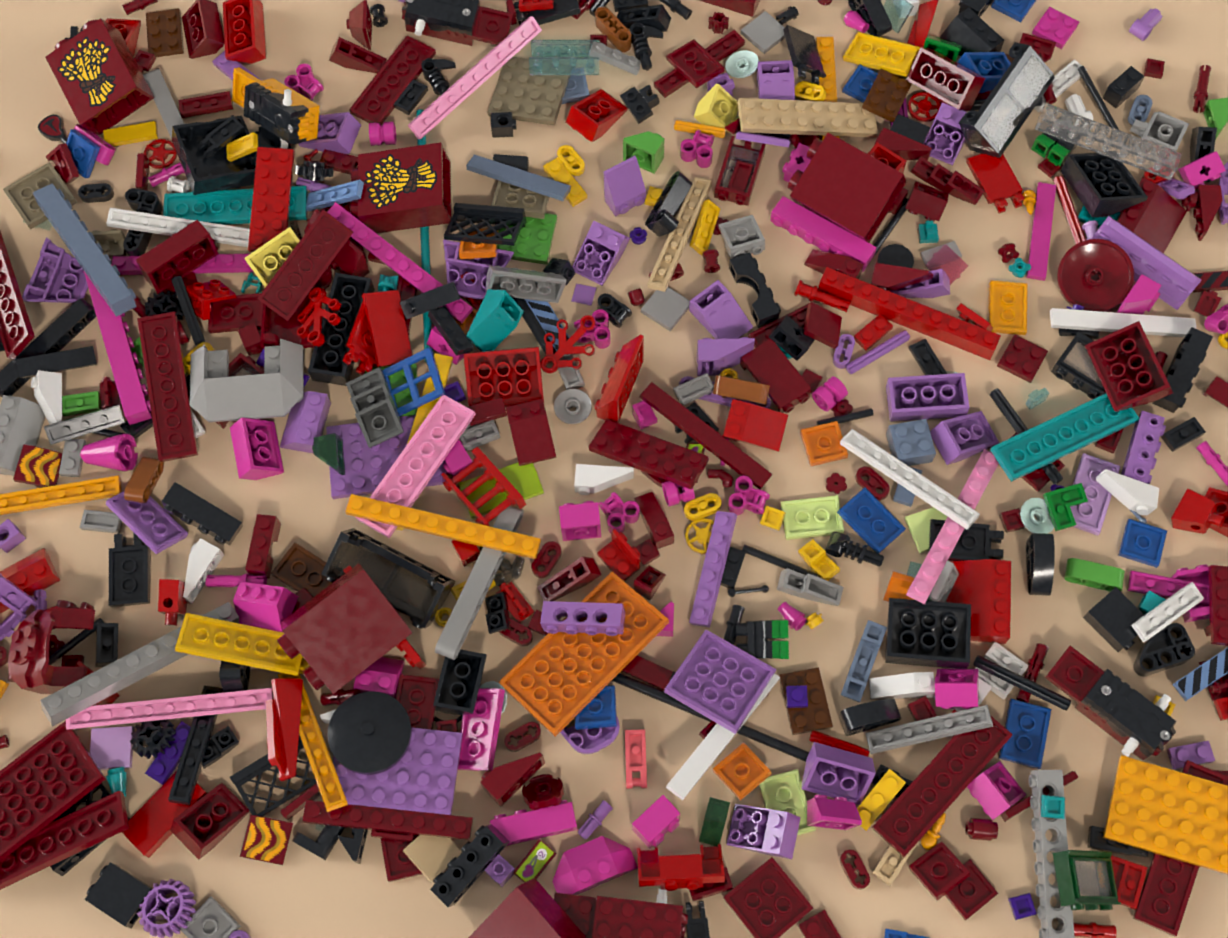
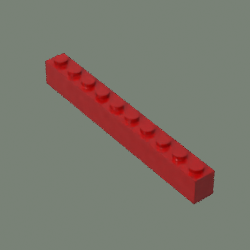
[818,267,1001,360]

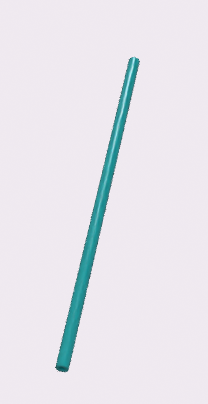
[416,109,434,363]

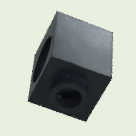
[491,112,517,138]

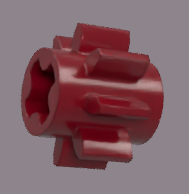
[708,12,729,34]

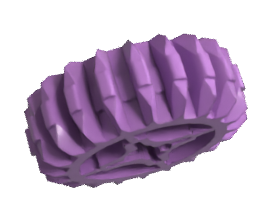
[137,879,196,938]

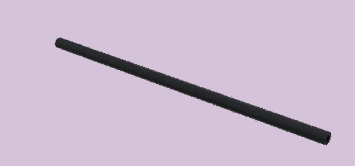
[612,673,809,762]

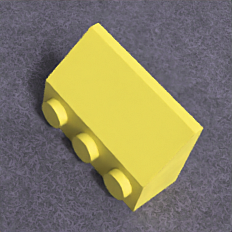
[244,227,300,288]

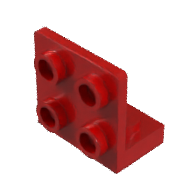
[186,279,236,320]
[597,529,640,582]

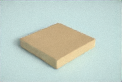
[403,835,462,883]

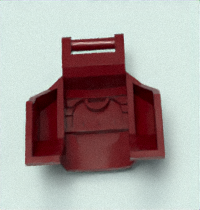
[8,606,96,694]

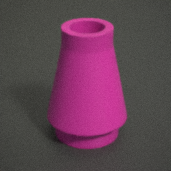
[844,10,869,33]
[778,602,807,631]

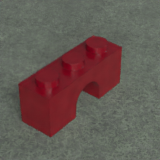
[245,514,281,579]

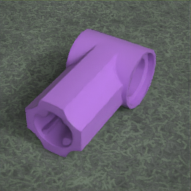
[1129,8,1163,41]

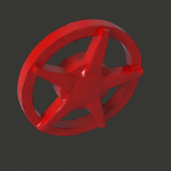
[908,92,941,122]
[144,139,177,169]

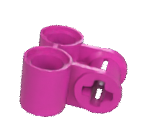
[284,63,324,101]
[680,130,715,168]
[574,309,611,349]
[728,476,770,516]
[598,492,640,534]

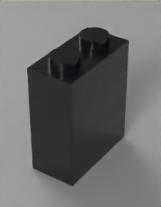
[1083,587,1144,652]
[84,862,153,929]

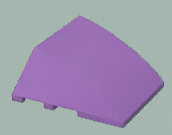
[22,237,88,303]
[443,240,514,300]

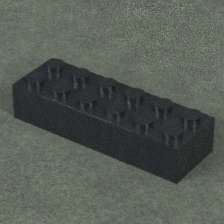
[308,273,375,386]

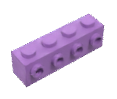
[1121,410,1166,485]

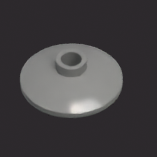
[554,389,592,424]

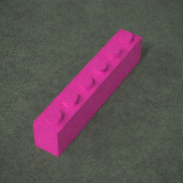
[770,196,877,272]

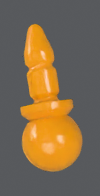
[1022,190,1036,215]
[920,813,946,850]

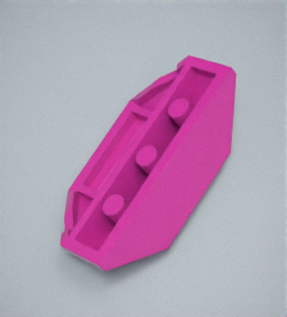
[552,836,638,895]

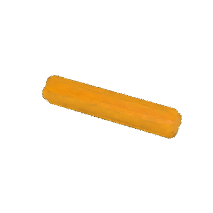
[674,120,726,138]

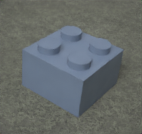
[886,419,936,466]

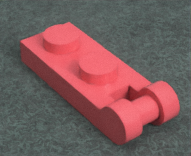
[625,729,647,789]

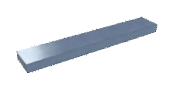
[466,154,571,201]

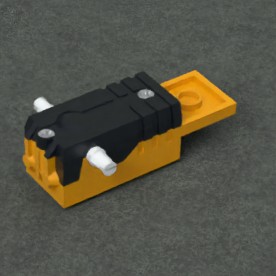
[232,67,320,149]

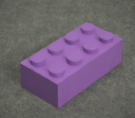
[886,373,969,422]

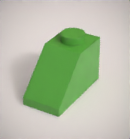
[1203,98,1228,138]

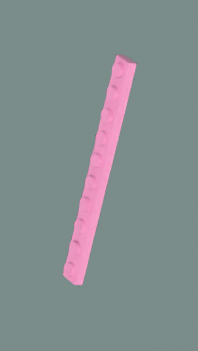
[408,16,542,139]
[906,449,999,605]
[66,688,274,730]

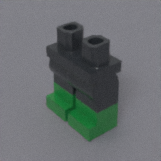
[1031,116,1084,166]
[735,619,789,659]

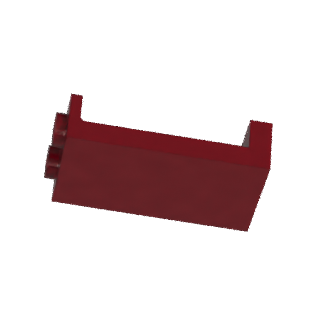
[740,339,811,414]

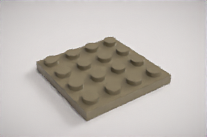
[488,57,572,126]

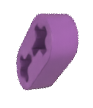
[833,334,855,369]

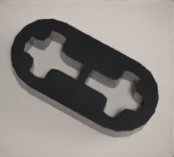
[78,183,114,203]

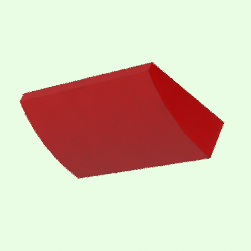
[122,771,208,858]

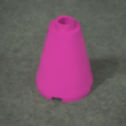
[80,433,138,472]

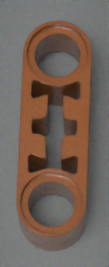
[595,7,631,52]
[712,375,770,404]
[124,456,164,503]

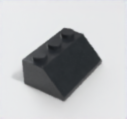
[940,7,1004,57]
[433,649,487,715]

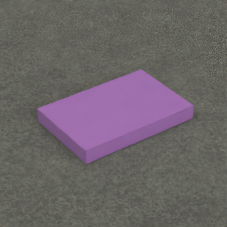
[736,131,791,147]

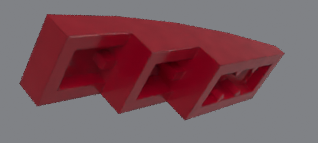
[910,156,985,205]

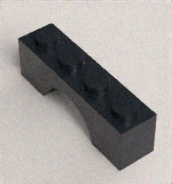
[729,252,781,328]

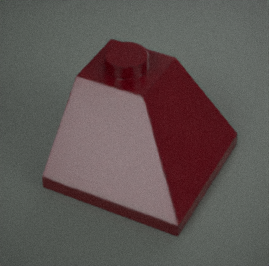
[346,0,373,50]

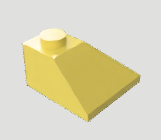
[694,84,738,133]

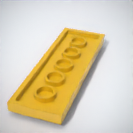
[175,613,303,676]

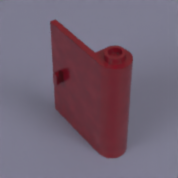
[260,295,315,349]

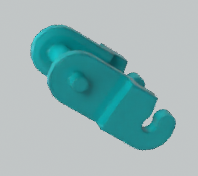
[241,272,263,294]

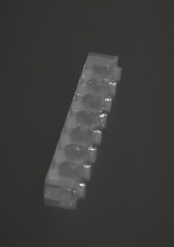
[1035,103,1182,180]

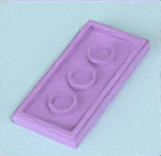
[1070,453,1121,536]

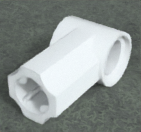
[1064,94,1093,129]

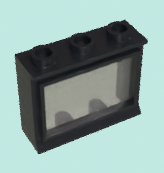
[1051,331,1106,399]

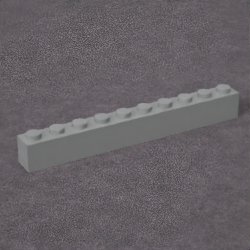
[40,602,239,727]

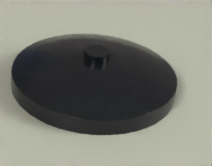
[328,691,412,775]

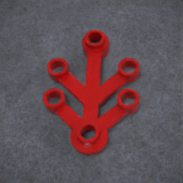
[297,287,341,347]
[541,315,596,374]

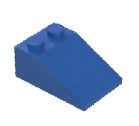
[957,52,1020,93]

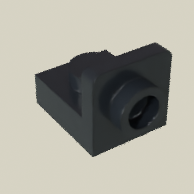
[543,258,575,285]

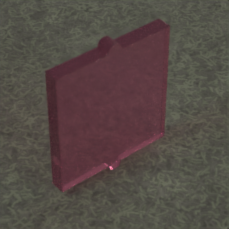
[925,244,968,285]

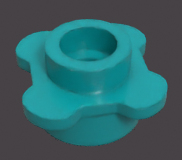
[1008,258,1031,278]

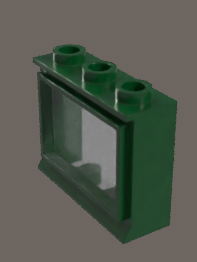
[1053,850,1121,911]

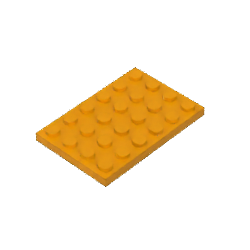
[1103,755,1228,875]

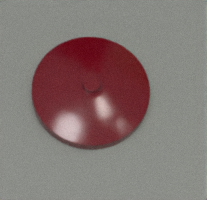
[1057,239,1134,312]

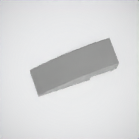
[777,568,844,606]

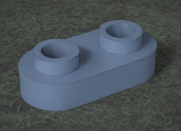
[1128,95,1153,125]

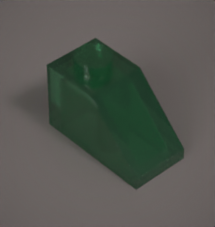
[312,433,345,475]
[699,797,730,846]

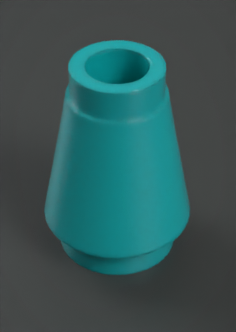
[106,767,127,797]

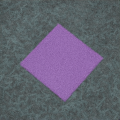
[572,283,596,306]

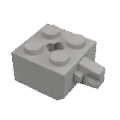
[1130,112,1189,162]

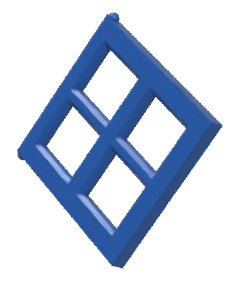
[382,347,445,416]

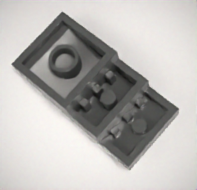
[346,368,404,448]

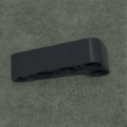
[645,171,692,237]
[123,188,163,256]

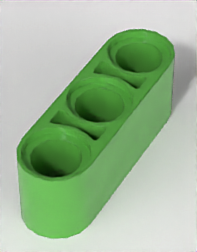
[1064,558,1125,592]

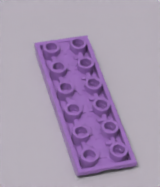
[1091,216,1202,310]

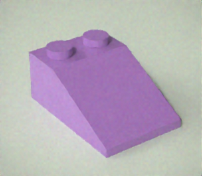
[298,112,361,154]
[603,156,646,217]
[930,411,1000,465]

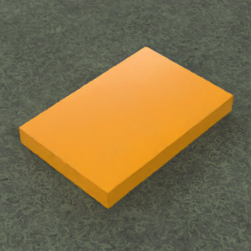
[988,280,1028,335]

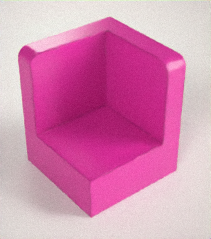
[632,401,658,430]

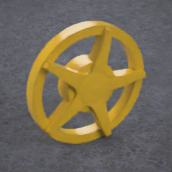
[685,518,714,554]

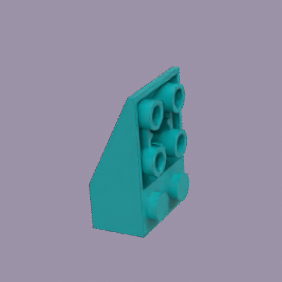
[466,289,524,352]

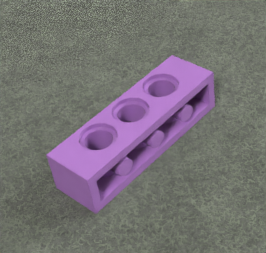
[540,601,625,636]

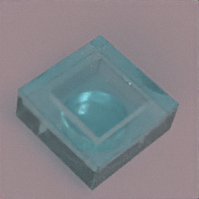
[1026,388,1049,410]

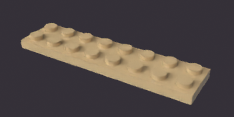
[737,98,878,138]

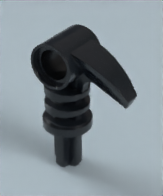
[630,23,663,71]
[421,58,456,95]
[825,532,884,567]

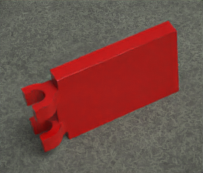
[966,154,1025,214]
[343,302,377,375]

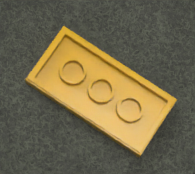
[843,32,921,77]

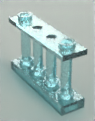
[529,40,600,75]

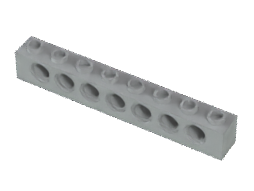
[1029,770,1075,938]

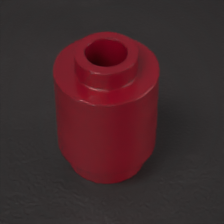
[965,818,998,841]

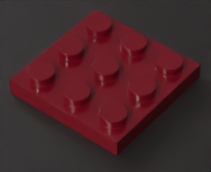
[723,857,813,938]

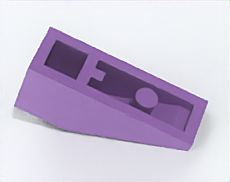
[890,269,950,298]

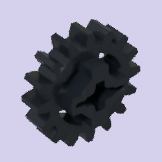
[294,161,334,181]
[145,291,184,321]
[130,719,176,759]

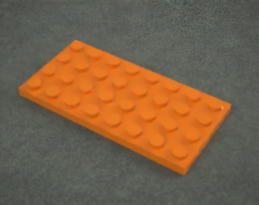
[498,572,669,737]

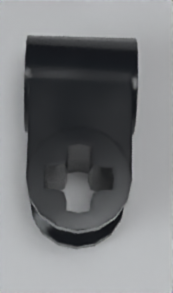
[597,293,632,328]

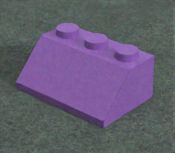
[280,391,331,454]
[801,742,876,805]

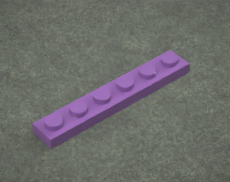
[689,511,737,628]

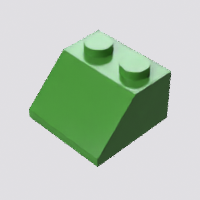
[623,131,665,174]

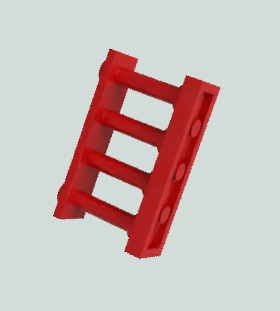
[441,447,526,526]

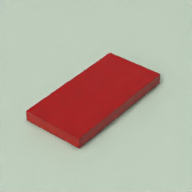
[362,290,412,367]

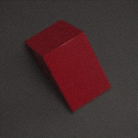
[634,565,666,601]

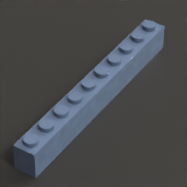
[32,183,137,317]

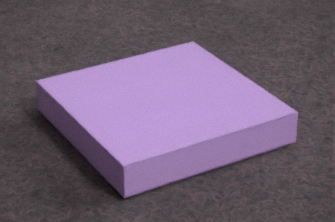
[90,726,134,770]

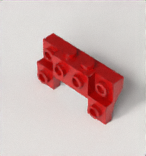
[637,844,725,891]

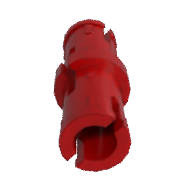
[1073,922,1117,938]

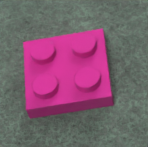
[1032,6,1079,49]

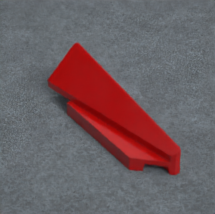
[907,0,939,47]
[266,678,303,781]

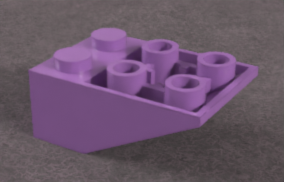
[756,60,795,100]
[924,102,970,166]
[572,221,630,286]
[689,280,753,339]
[697,337,755,376]
[726,804,801,859]

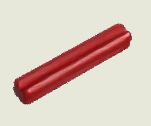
[809,730,870,757]

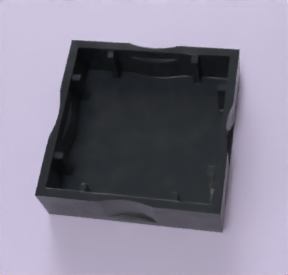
[172,115,257,195]

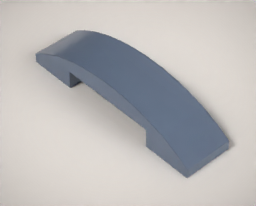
[841,620,887,703]

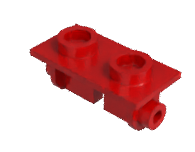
[496,582,535,623]

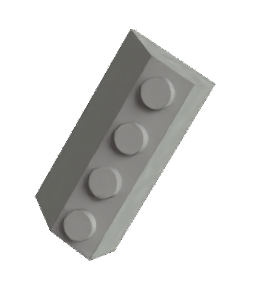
[486,266,566,303]
[0,395,45,476]

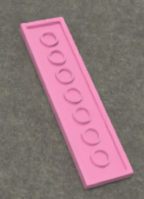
[356,395,476,538]

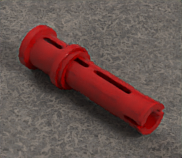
[794,280,851,313]

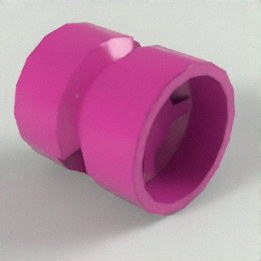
[369,121,397,146]
[812,376,848,412]
[662,481,695,507]

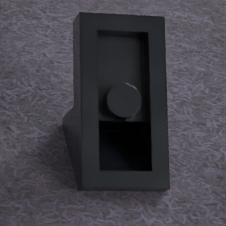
[338,828,368,864]

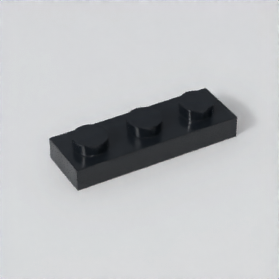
[428,306,474,356]

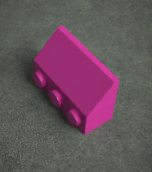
[230,417,284,480]
[233,581,299,632]

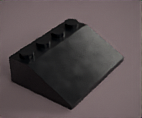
[1061,152,1148,217]
[885,598,971,669]

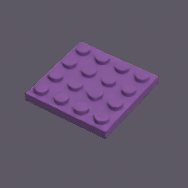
[664,630,776,734]

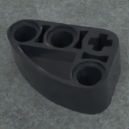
[848,0,892,37]
[1025,533,1055,596]
[1133,623,1195,677]
[219,661,251,693]
[839,699,902,736]

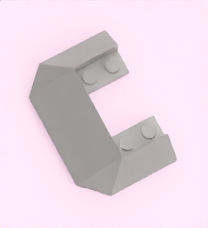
[189,339,304,423]

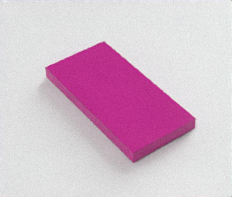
[458,688,505,771]

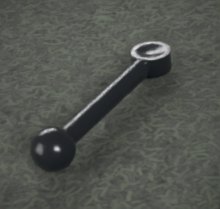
[728,585,769,597]

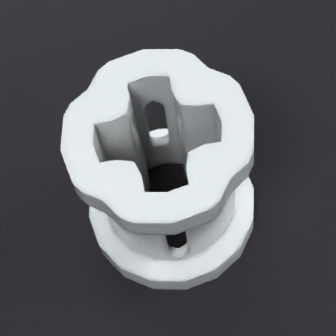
[167,176,190,193]

